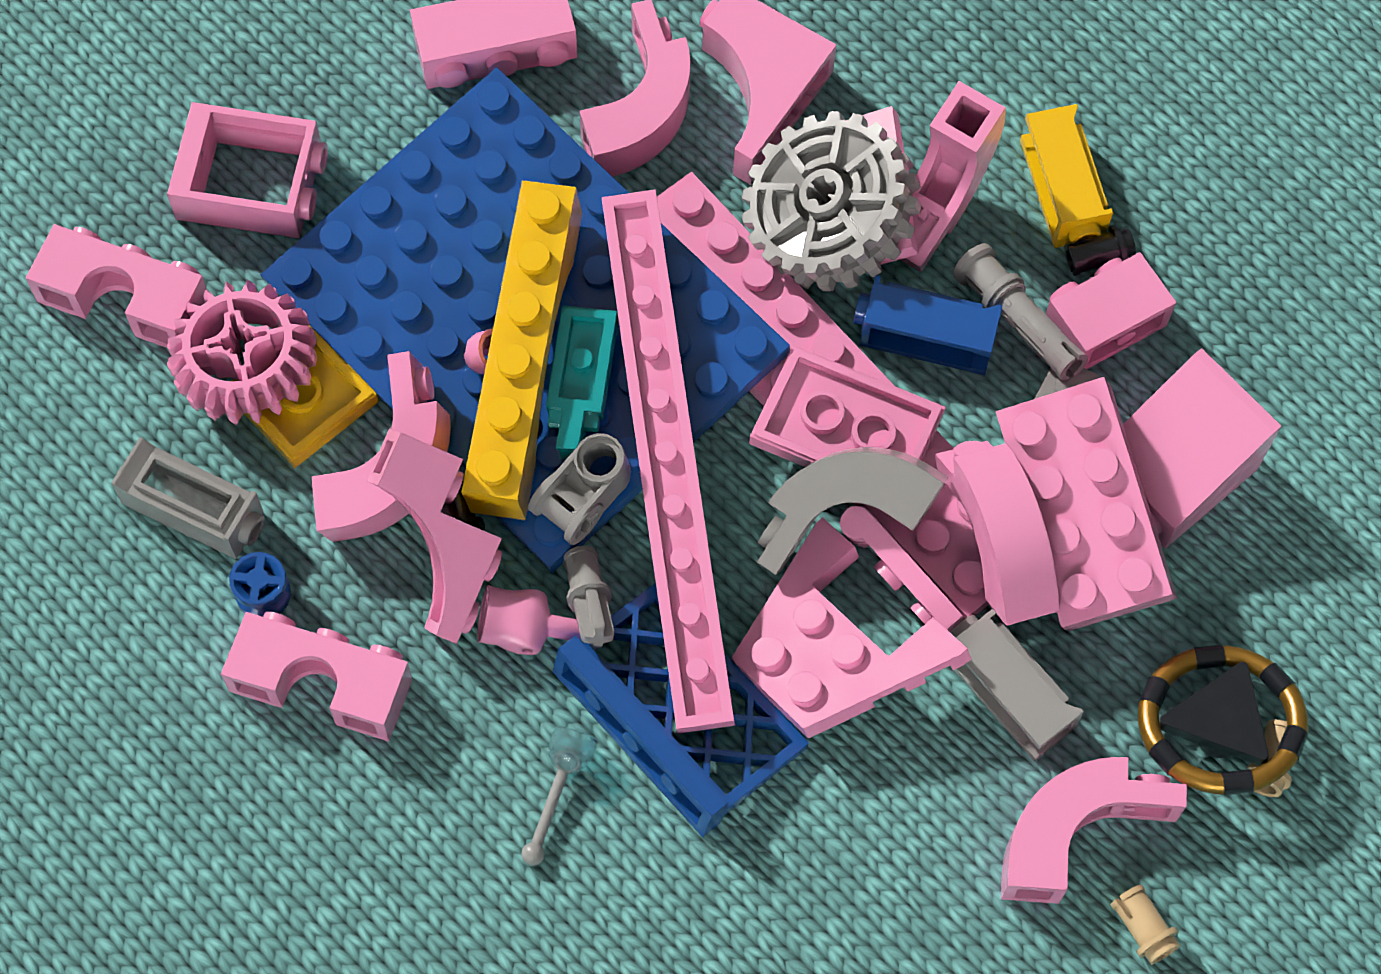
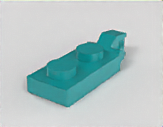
[546,306,619,460]

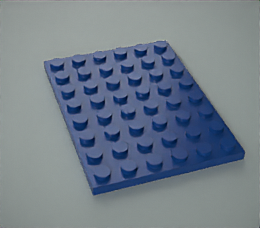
[260,67,791,574]

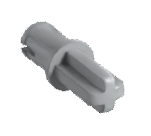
[563,546,615,649]

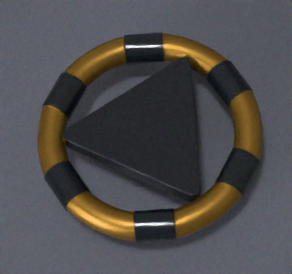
[1138,644,1308,796]

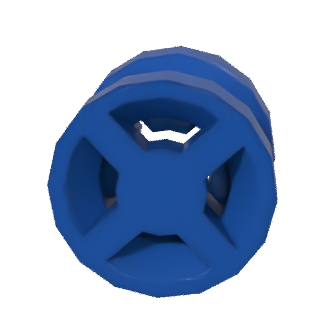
[229,552,291,617]

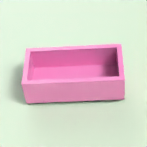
[995,377,1178,631]

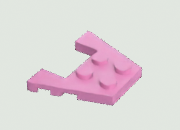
[731,517,971,739]

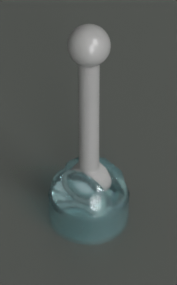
[521,726,598,866]

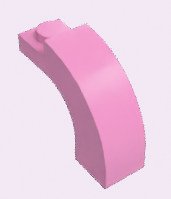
[580,0,690,177]
[900,81,1006,272]
[312,351,451,542]
[936,441,1060,626]
[1001,757,1187,904]

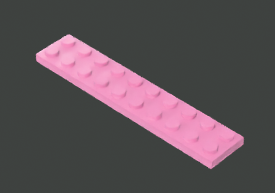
[657,171,989,618]

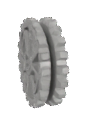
[742,111,921,291]

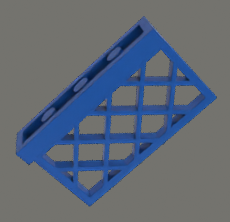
[553,583,809,837]

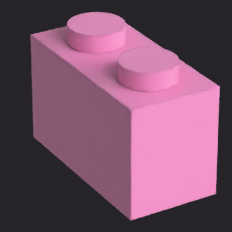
[1046,252,1177,369]

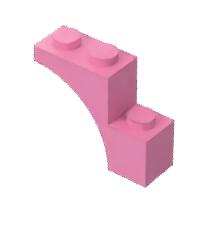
[367,429,502,644]

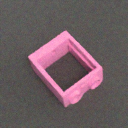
[167,102,328,239]

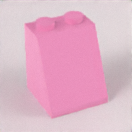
[1123,348,1282,549]

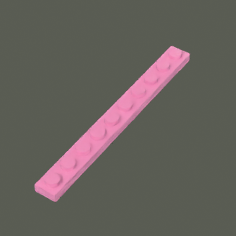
[602,189,735,734]

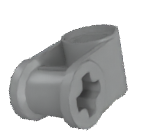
[528,433,631,545]

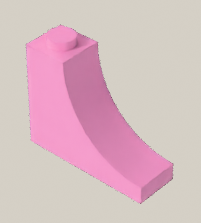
[700,0,836,185]

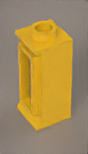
[1020,104,1113,248]

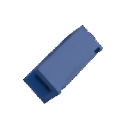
[853,275,1003,376]

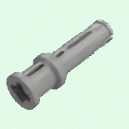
[953,243,1088,381]

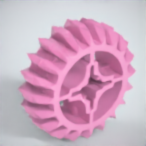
[167,279,317,426]

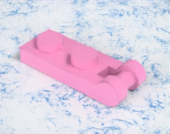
[840,506,965,632]

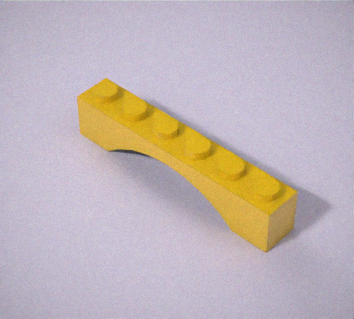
[461,180,583,520]

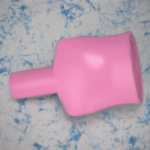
[477,585,581,655]

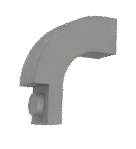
[757,447,949,575]

